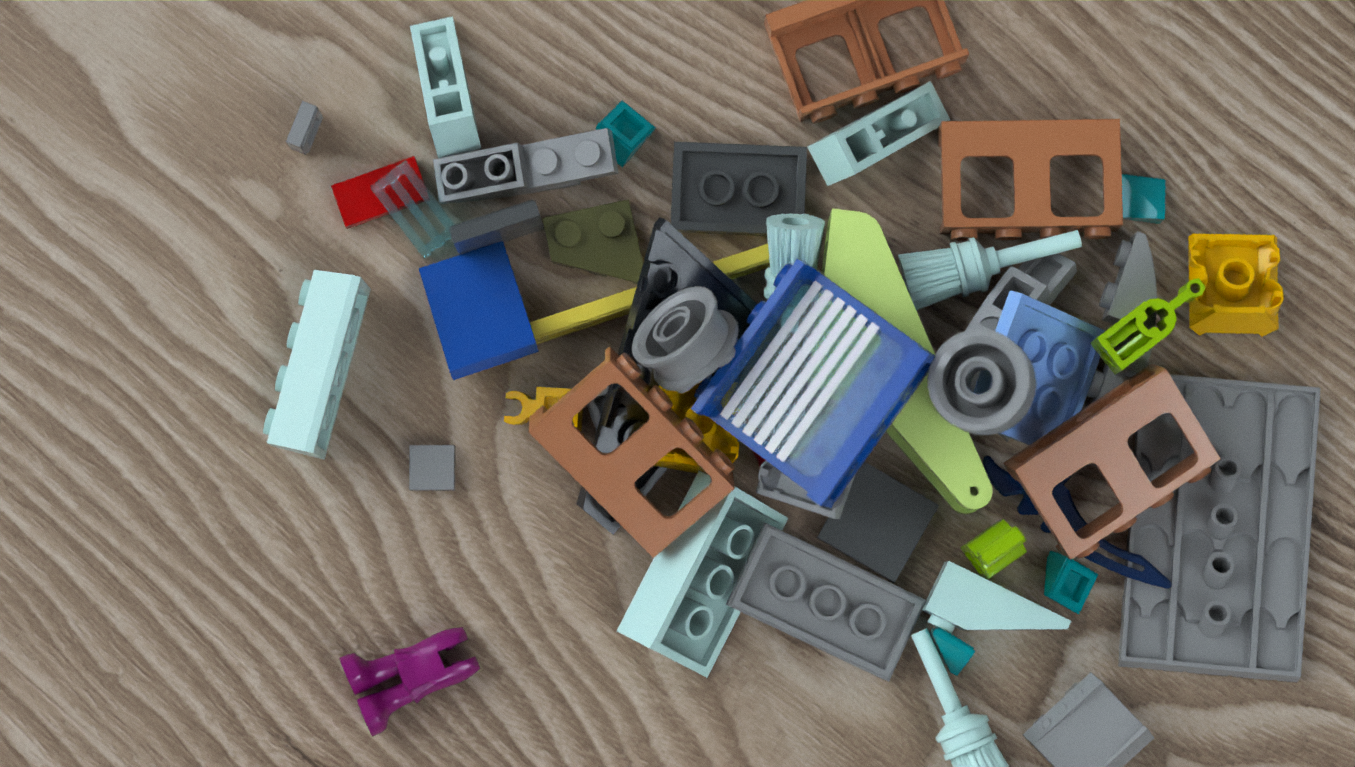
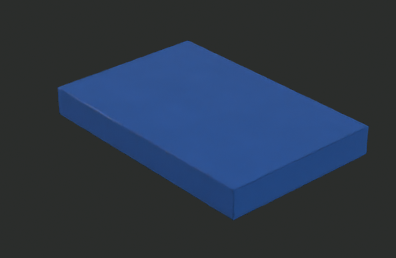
[419,241,539,380]

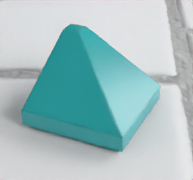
[596,100,656,168]
[1122,174,1166,224]
[1044,551,1099,614]
[930,627,975,676]

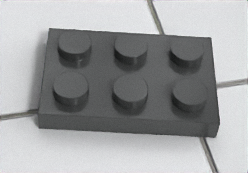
[671,142,807,236]

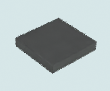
[449,199,544,255]
[816,462,939,583]

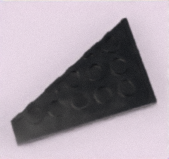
[576,217,782,535]

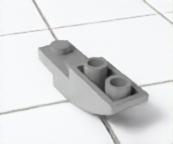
[433,128,619,204]
[1087,231,1157,404]
[965,253,1077,391]

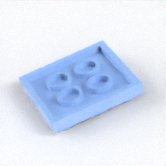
[973,290,1105,445]

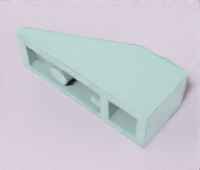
[410,16,482,158]
[808,81,950,186]
[922,561,1071,634]

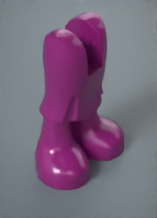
[339,627,481,737]

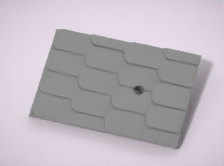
[1118,374,1321,683]

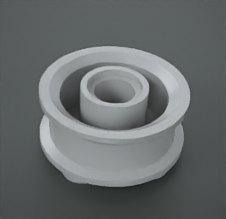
[632,286,738,393]
[928,329,1036,435]

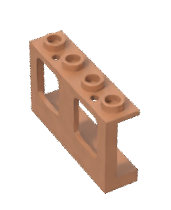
[764,0,969,124]
[937,119,1123,241]
[528,346,735,558]
[1003,364,1221,560]

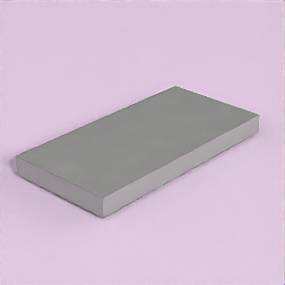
[726,523,927,682]

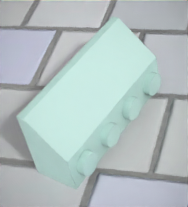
[263,270,371,460]
[617,471,788,678]

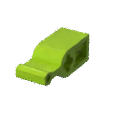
[1090,278,1206,375]
[960,519,1027,579]

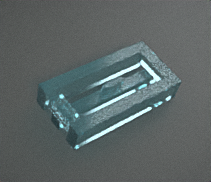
[370,160,455,259]

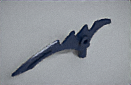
[983,456,1172,589]

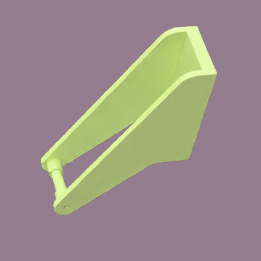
[809,208,993,514]

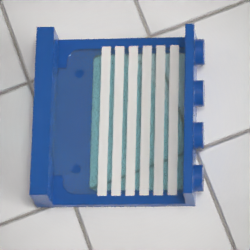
[691,258,935,508]

